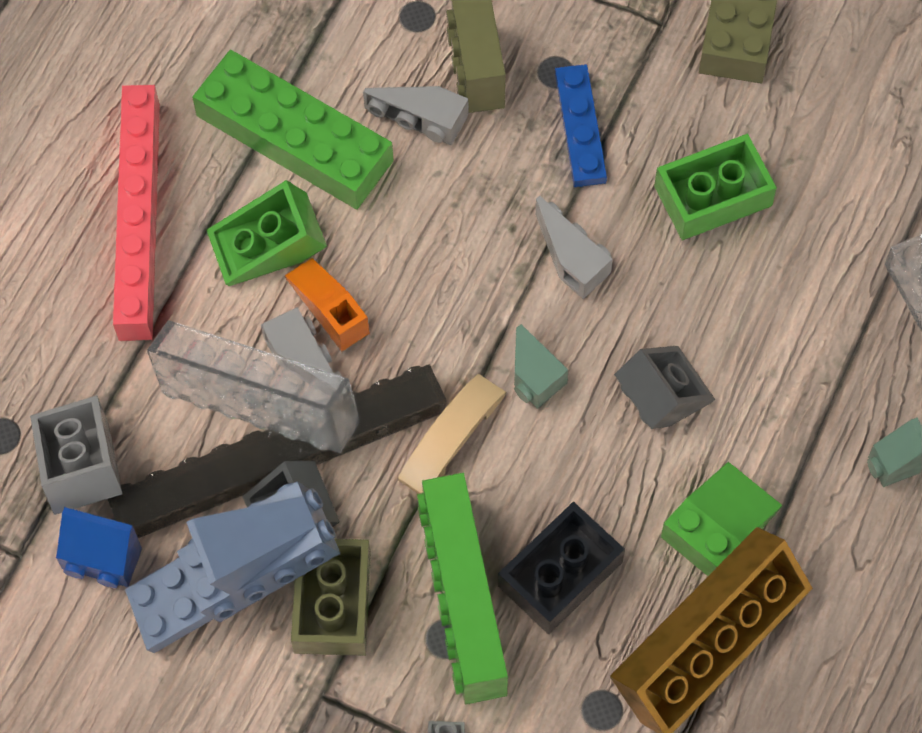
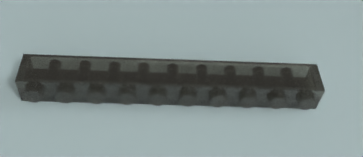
[108,364,446,538]

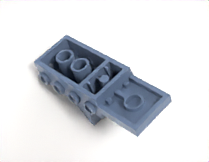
[125,481,340,653]

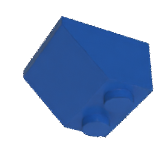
[56,507,142,588]

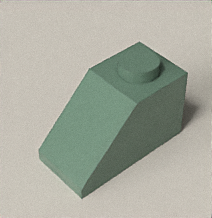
[514,324,568,409]
[867,417,922,487]

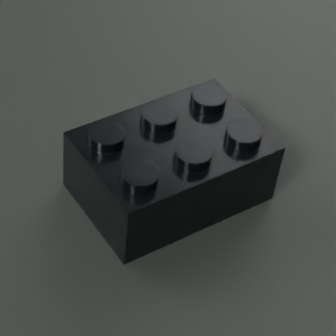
[498,501,625,635]

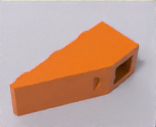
[285,258,370,352]

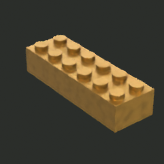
[610,527,813,733]

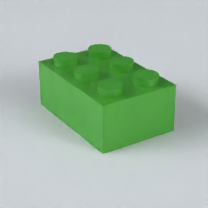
[654,133,777,241]

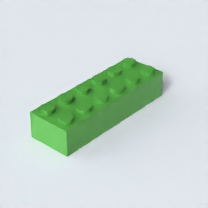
[192,49,394,210]
[417,473,508,705]

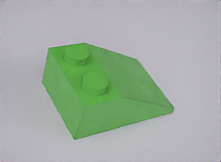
[206,180,327,286]
[661,462,782,576]

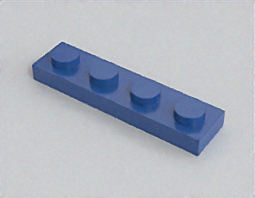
[555,64,607,187]

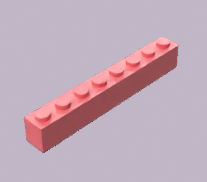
[113,85,160,341]

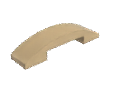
[398,374,506,494]

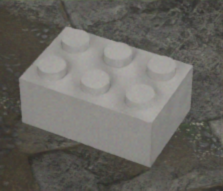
[30,395,123,515]

